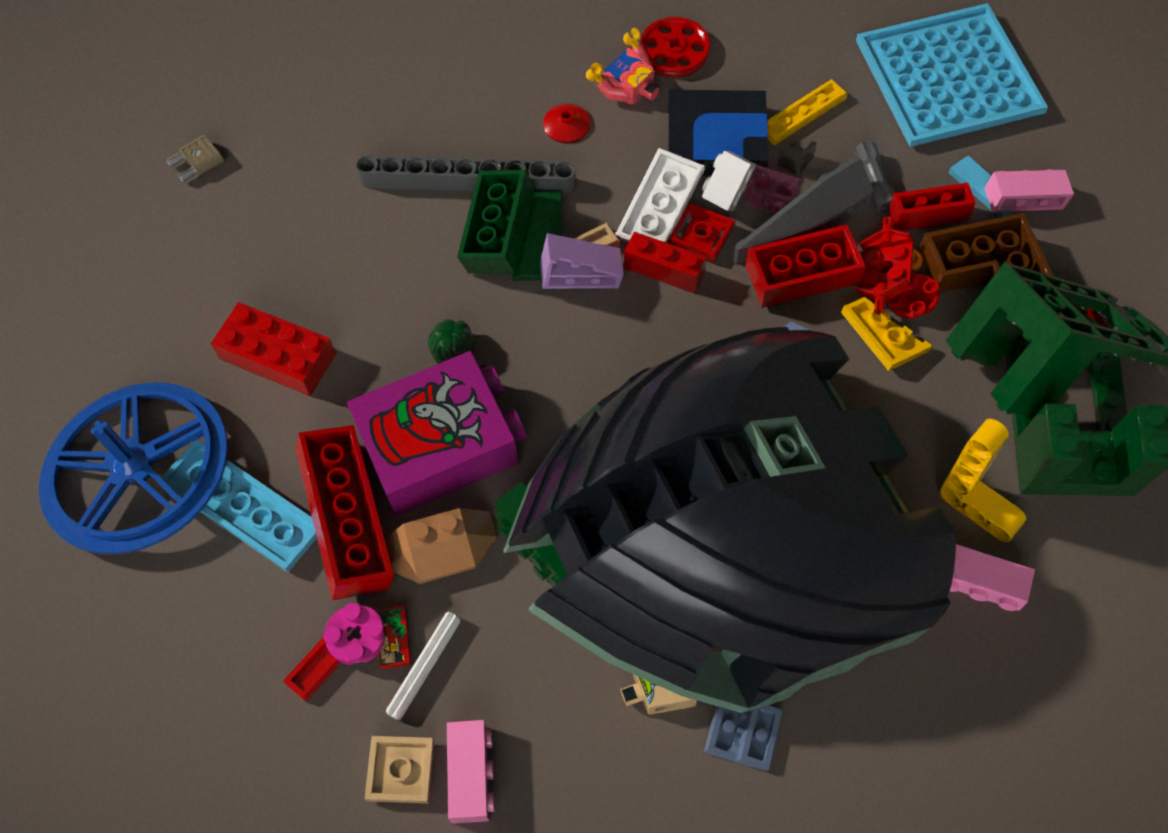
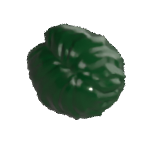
[427,319,475,364]

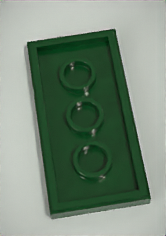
[513,191,563,281]

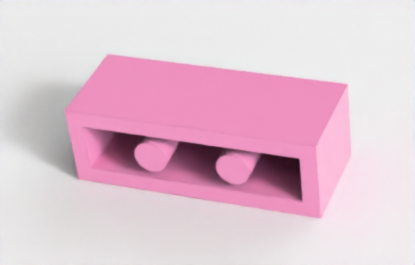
[984,169,1074,212]
[950,544,1035,611]
[447,720,495,824]

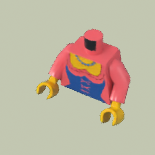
[586,28,659,105]

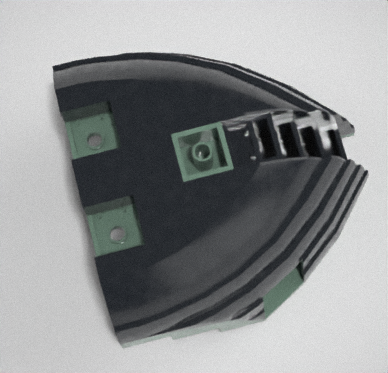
[503,327,956,713]

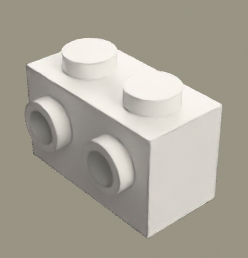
[702,151,756,211]

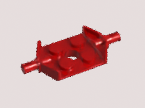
[855,216,914,315]

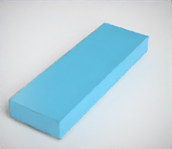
[949,156,1015,218]

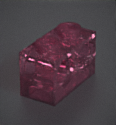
[744,165,804,213]

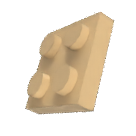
[365,736,434,804]

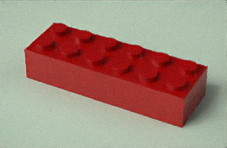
[296,425,394,601]

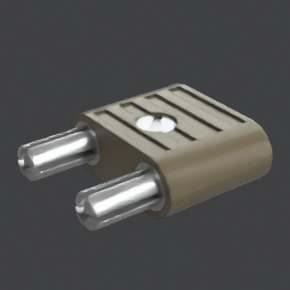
[166,134,224,182]

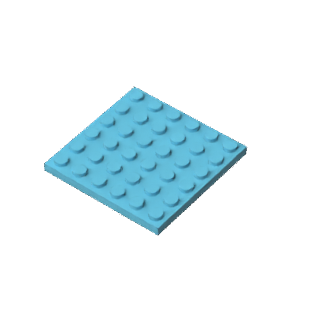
[856,3,1048,147]

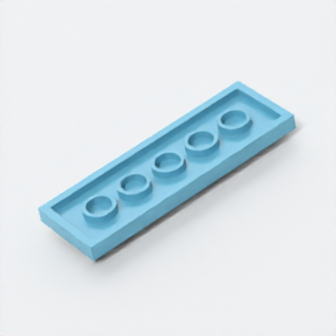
[161,440,317,573]

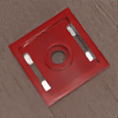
[668,203,736,263]

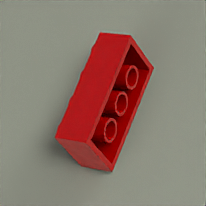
[745,225,866,308]
[210,302,336,396]

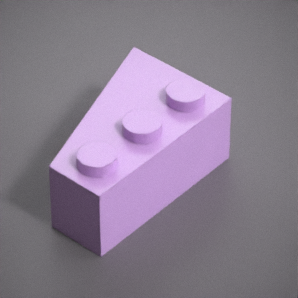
[540,233,624,289]

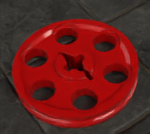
[640,17,710,78]

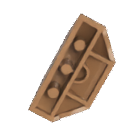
[384,508,498,584]

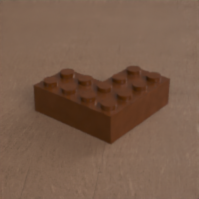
[918,213,1054,292]

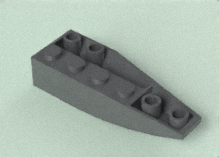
[733,155,873,264]

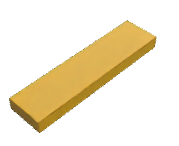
[767,79,848,145]

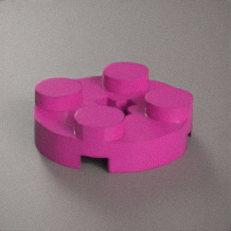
[323,603,385,665]

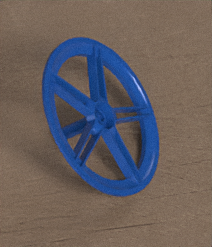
[39,382,228,555]

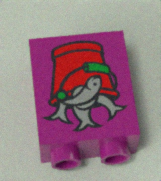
[347,351,526,517]

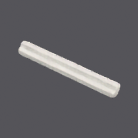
[386,612,460,720]

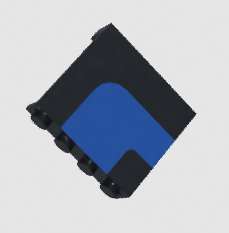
[668,90,769,177]

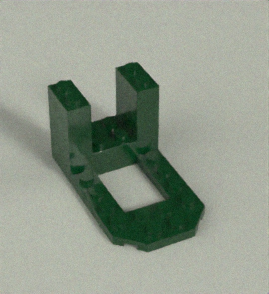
[945,262,1168,418]
[1005,313,1168,496]

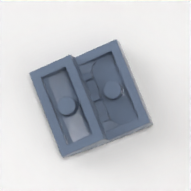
[704,705,783,771]

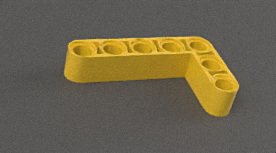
[940,419,1027,542]

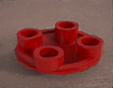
[887,271,940,319]

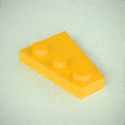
[841,297,933,371]

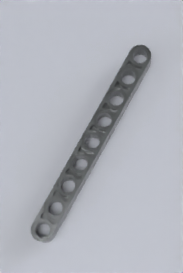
[356,155,576,194]

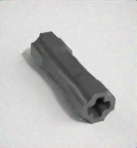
[854,141,894,214]

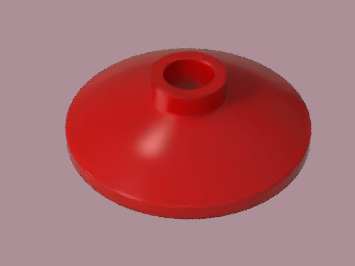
[543,104,591,143]

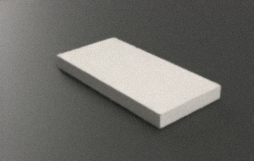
[615,148,705,243]

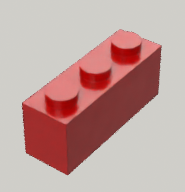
[888,182,976,231]
[624,232,706,294]

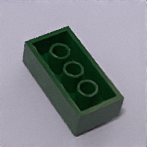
[457,170,535,274]
[494,482,567,589]

